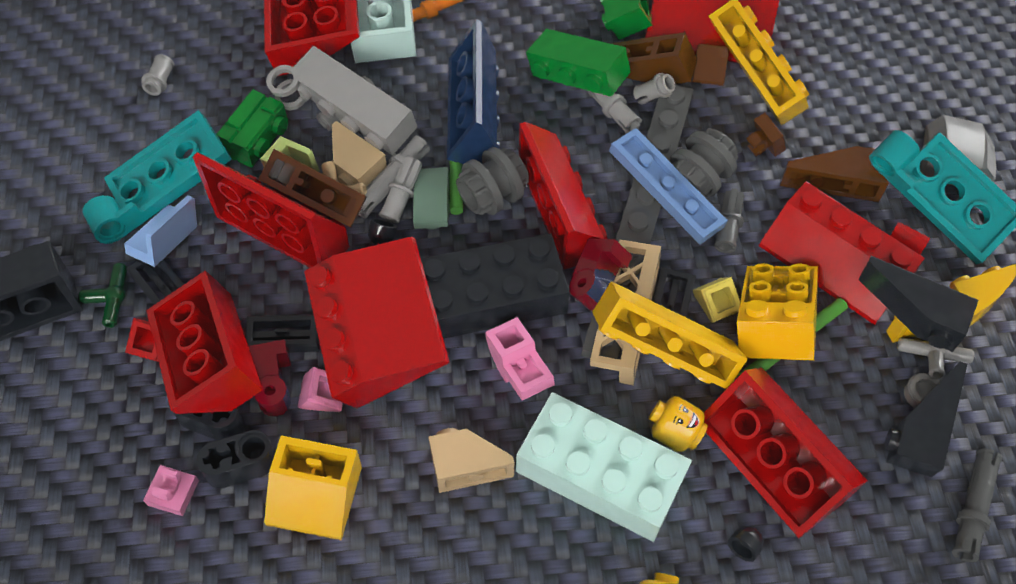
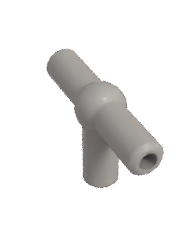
[897,337,974,379]

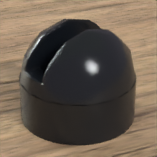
[368,219,397,244]
[728,526,764,562]

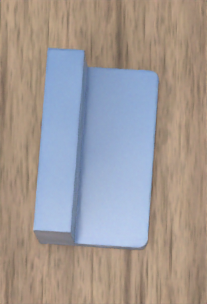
[124,195,197,267]

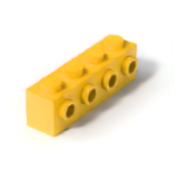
[709,0,810,126]
[592,281,748,389]

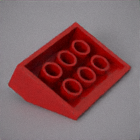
[264,0,360,76]
[645,0,779,63]
[193,152,350,268]
[304,236,450,409]

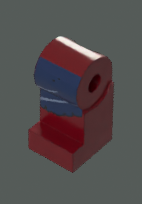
[569,239,633,311]
[248,339,291,417]

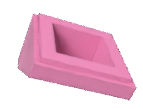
[298,367,343,412]

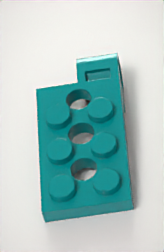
[83,110,232,244]
[869,130,1016,265]

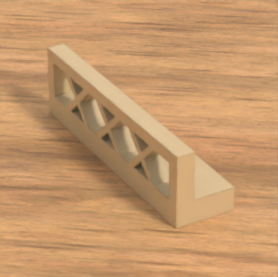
[590,240,661,385]

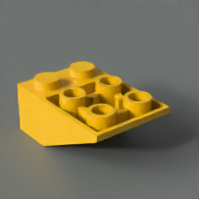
[737,263,818,360]

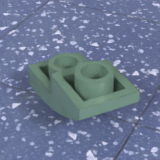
[413,167,450,229]

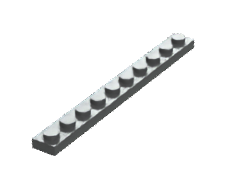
[581,85,694,359]

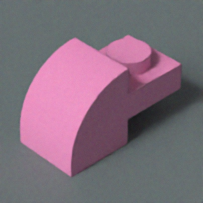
[485,317,555,401]

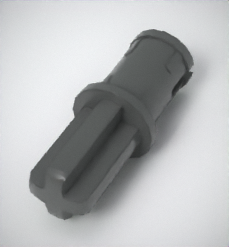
[715,188,745,253]

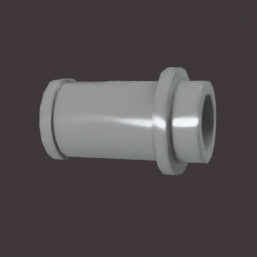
[141,54,174,95]
[633,73,675,105]

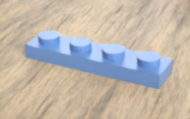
[609,128,728,245]

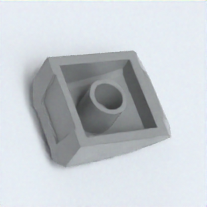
[920,115,996,186]

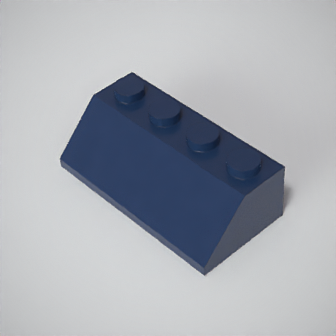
[447,19,500,164]

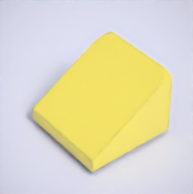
[693,277,740,323]

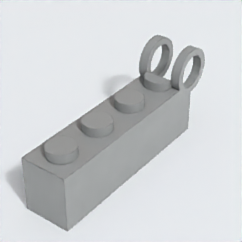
[266,46,418,156]

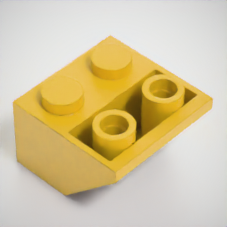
[264,436,362,540]

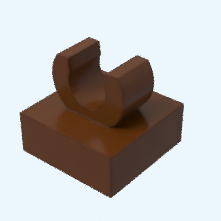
[746,112,786,157]

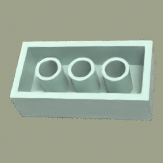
[350,0,417,63]
[516,392,692,542]

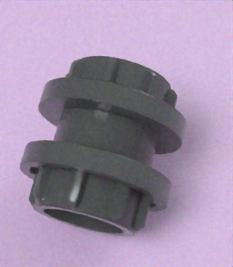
[670,128,738,197]
[456,147,529,215]

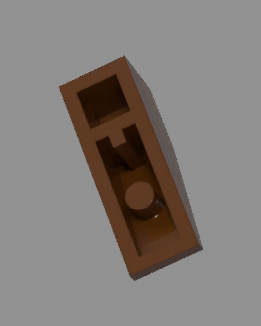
[610,32,697,84]
[780,146,889,202]
[258,149,367,228]

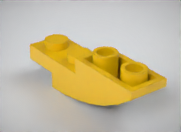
[886,264,1016,343]

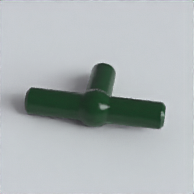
[78,263,127,328]

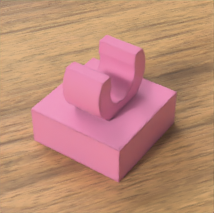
[143,465,199,516]

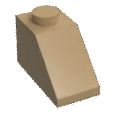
[332,121,387,187]
[429,428,514,493]

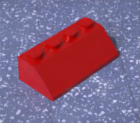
[519,122,607,269]
[759,181,925,325]
[146,270,263,414]
[704,367,868,538]

